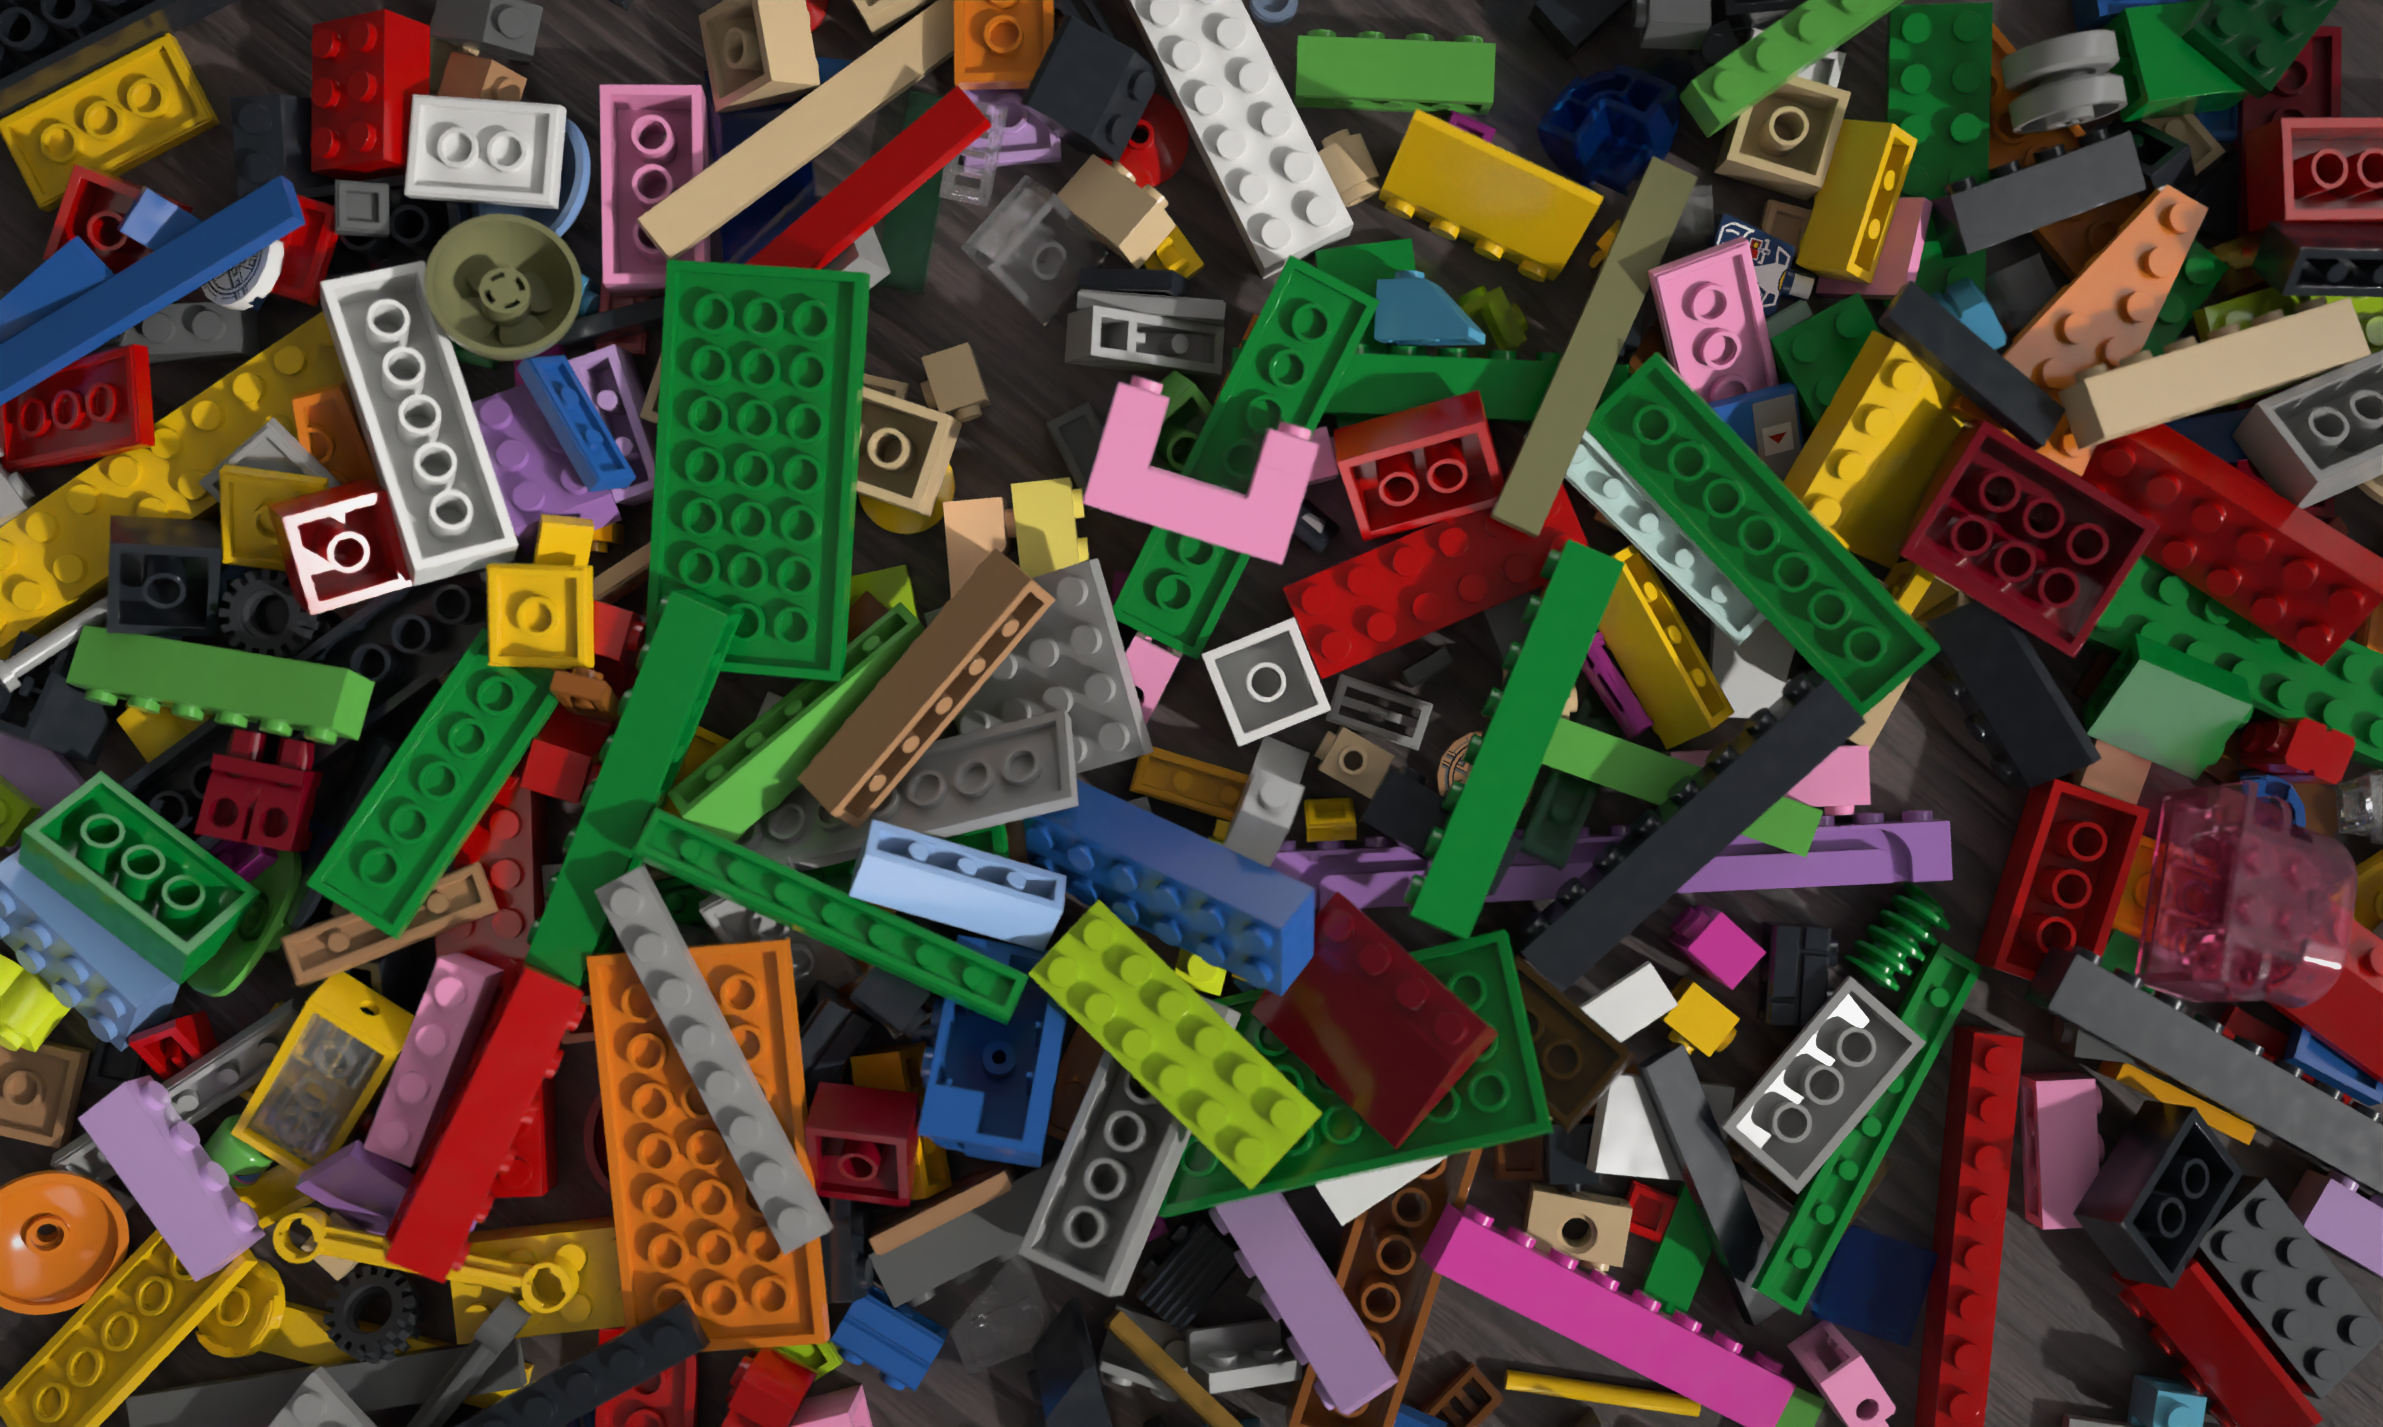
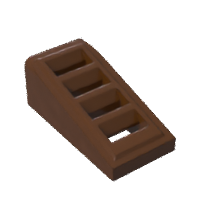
[1416,1362,1505,1427]

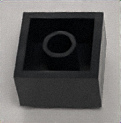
[107,515,222,637]

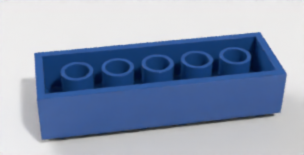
[1023,779,1314,997]

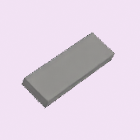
[1077,289,1226,326]

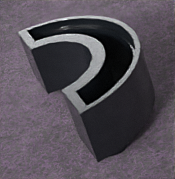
[849,916,979,1038]

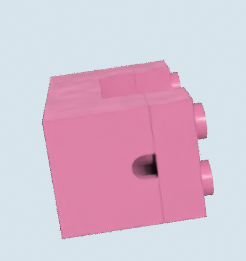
[1083,376,1320,564]

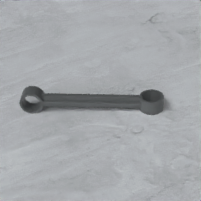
[406,1296,532,1427]

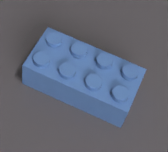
[0,850,180,1052]

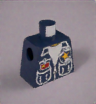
[1704,214,1814,315]

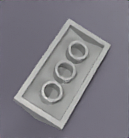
[1720,976,1926,1194]

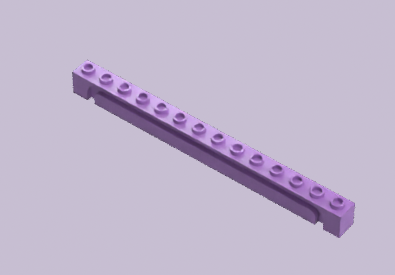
[1269,810,1953,910]

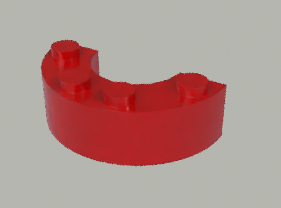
[520,599,646,805]
[721,1347,819,1427]

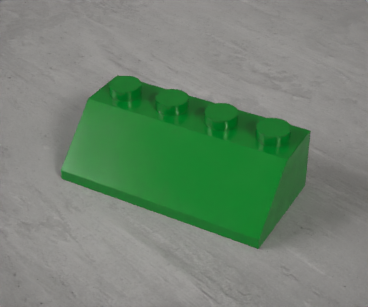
[18,771,260,986]

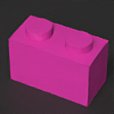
[1667,904,1766,990]

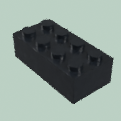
[2192,1175,2383,1400]

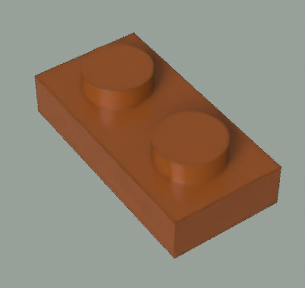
[550,667,620,724]

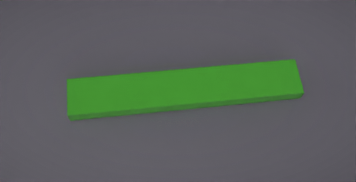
[1541,717,1823,858]

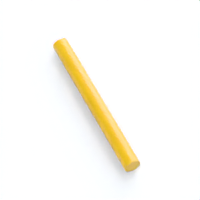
[1504,1369,1701,1417]

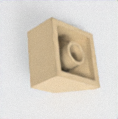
[699,0,820,113]

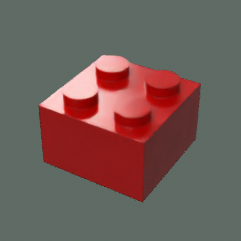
[43,164,193,275]
[267,478,412,615]

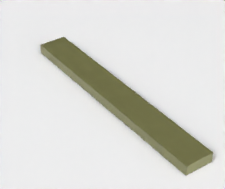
[1489,156,1698,538]

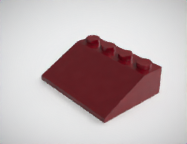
[1897,420,2160,658]
[1251,891,1499,1149]

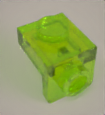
[1458,286,1528,351]

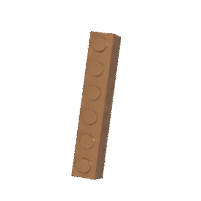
[797,548,1056,829]

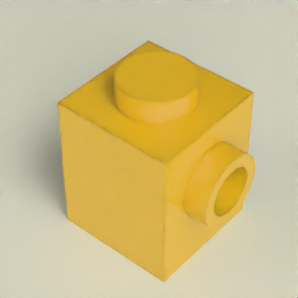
[1659,976,1740,1057]

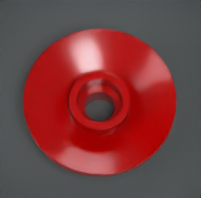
[1098,93,1189,189]

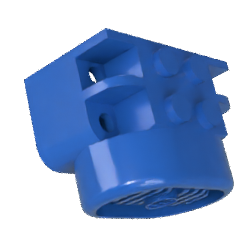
[918,935,1069,1168]

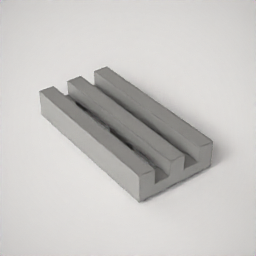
[1325,674,1433,750]

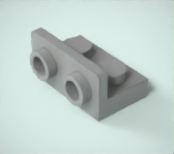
[1097,1301,1197,1402]
[1186,1318,1302,1394]

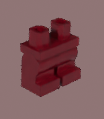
[195,728,322,852]

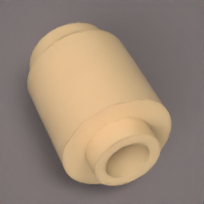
[1318,129,1380,207]

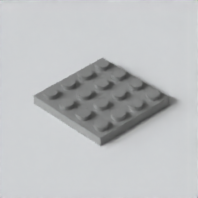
[924,558,1154,774]

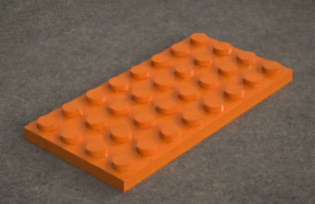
[587,937,830,1352]

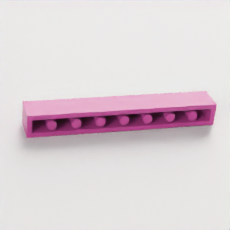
[1420,1203,1796,1427]

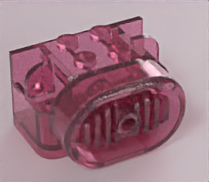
[2135,781,2358,1008]

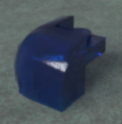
[1536,64,1680,197]

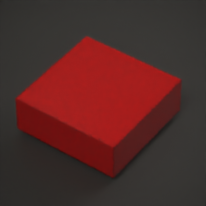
[1623,1178,1679,1244]

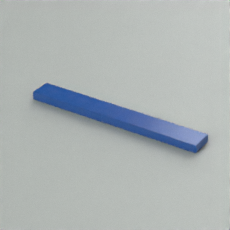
[0,175,305,406]

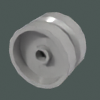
[2000,30,2127,134]

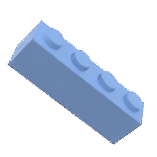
[849,819,1066,952]

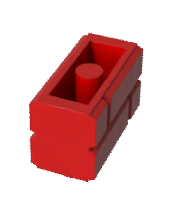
[2239,717,2356,785]

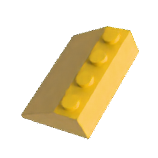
[1378,109,1603,282]
[1783,330,1966,569]

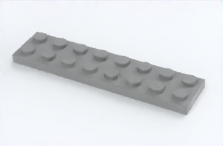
[695,709,1079,895]

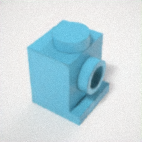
[2127,1374,2207,1427]

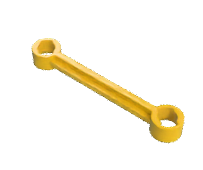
[273,1207,579,1313]

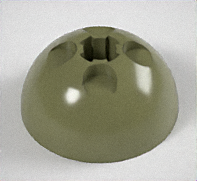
[424,214,582,361]

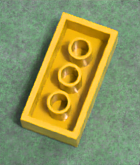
[450,1216,625,1345]

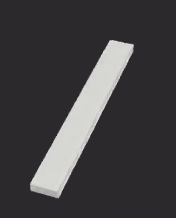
[1315,961,1678,1226]

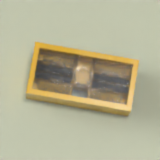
[231,972,415,1176]

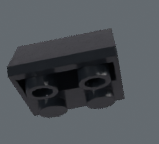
[0,631,124,766]

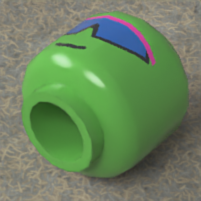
[203,1114,274,1188]

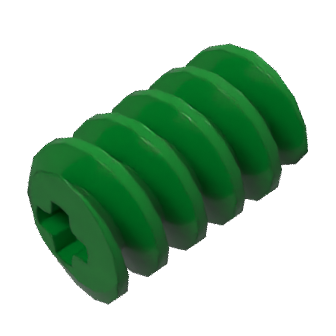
[1843,881,1951,991]

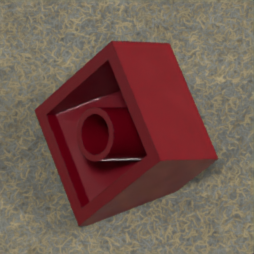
[805,1082,920,1207]

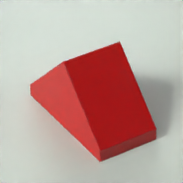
[128,1010,218,1081]

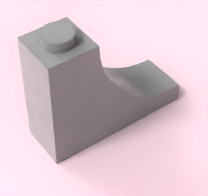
[1222,736,1310,867]

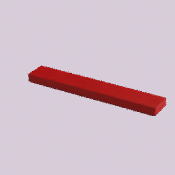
[745,85,992,269]

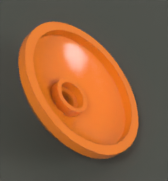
[0,1170,129,1315]

